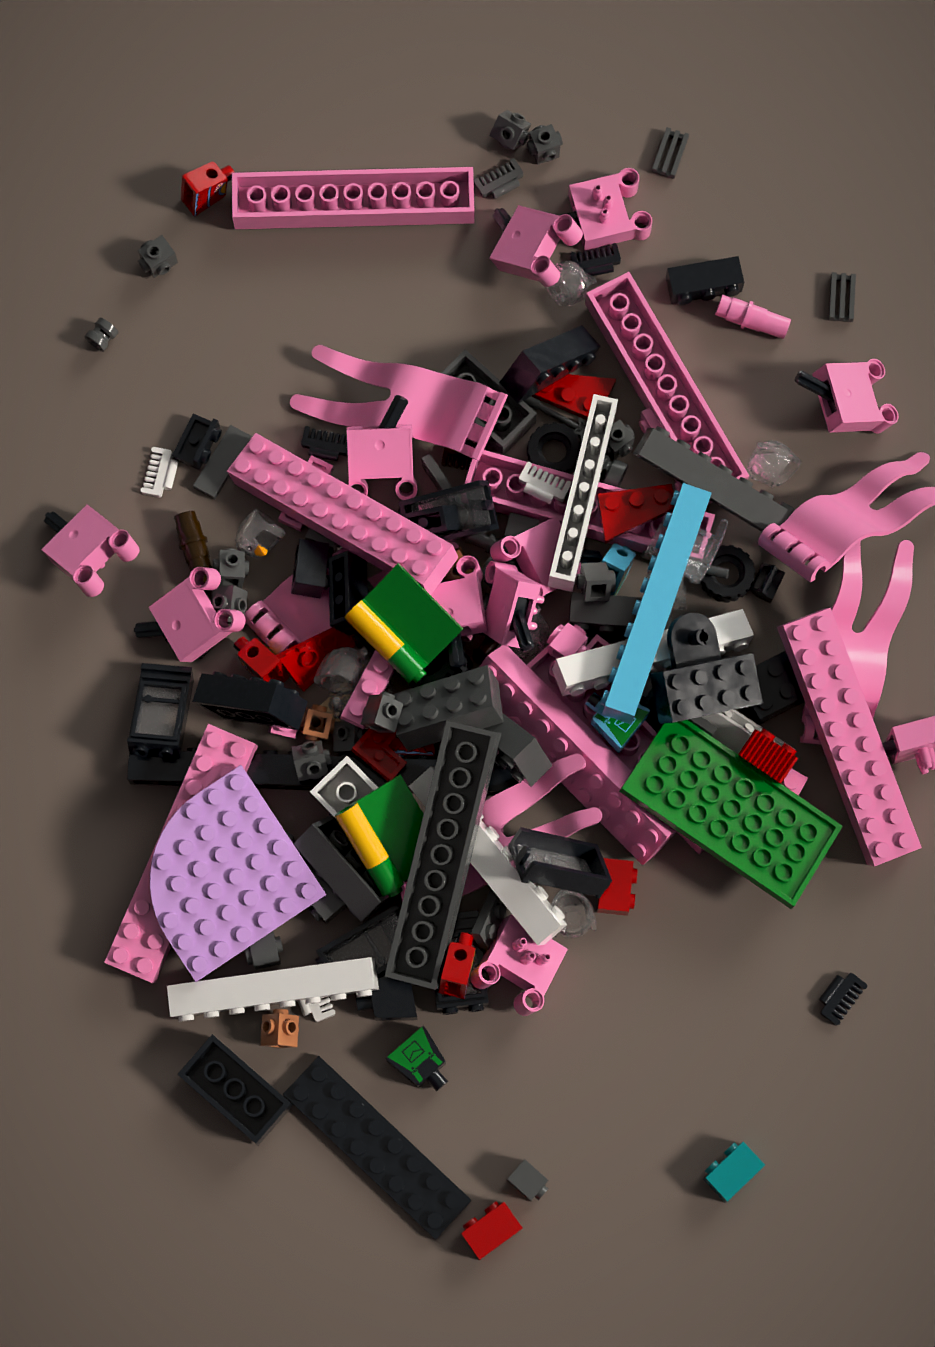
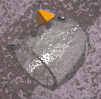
[235,509,286,558]

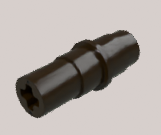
[174,511,212,584]

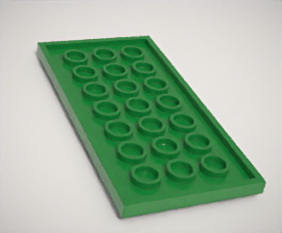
[619,720,843,909]

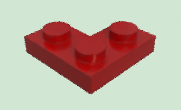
[351,728,407,782]

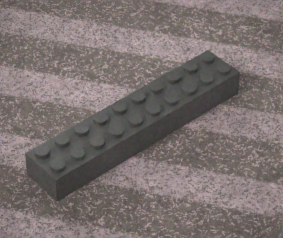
[384,720,501,990]

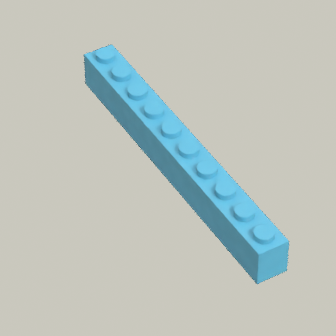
[600,483,711,725]

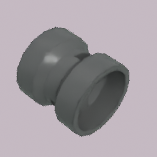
[84,317,119,352]

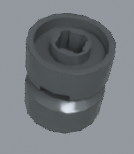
[599,455,628,488]

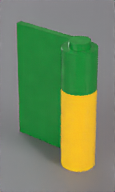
[344,563,463,683]
[335,775,424,898]

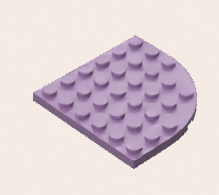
[150,765,326,982]

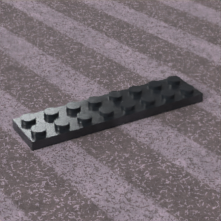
[283,1056,472,1240]

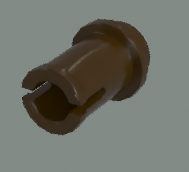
[473,636,499,664]

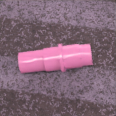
[715,295,791,339]

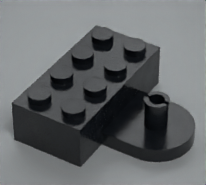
[649,613,763,724]

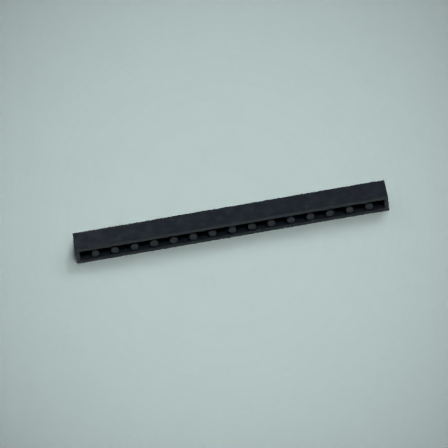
[127,748,519,796]

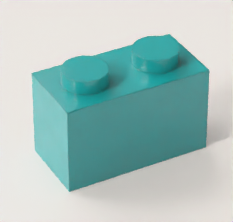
[703,1141,765,1202]

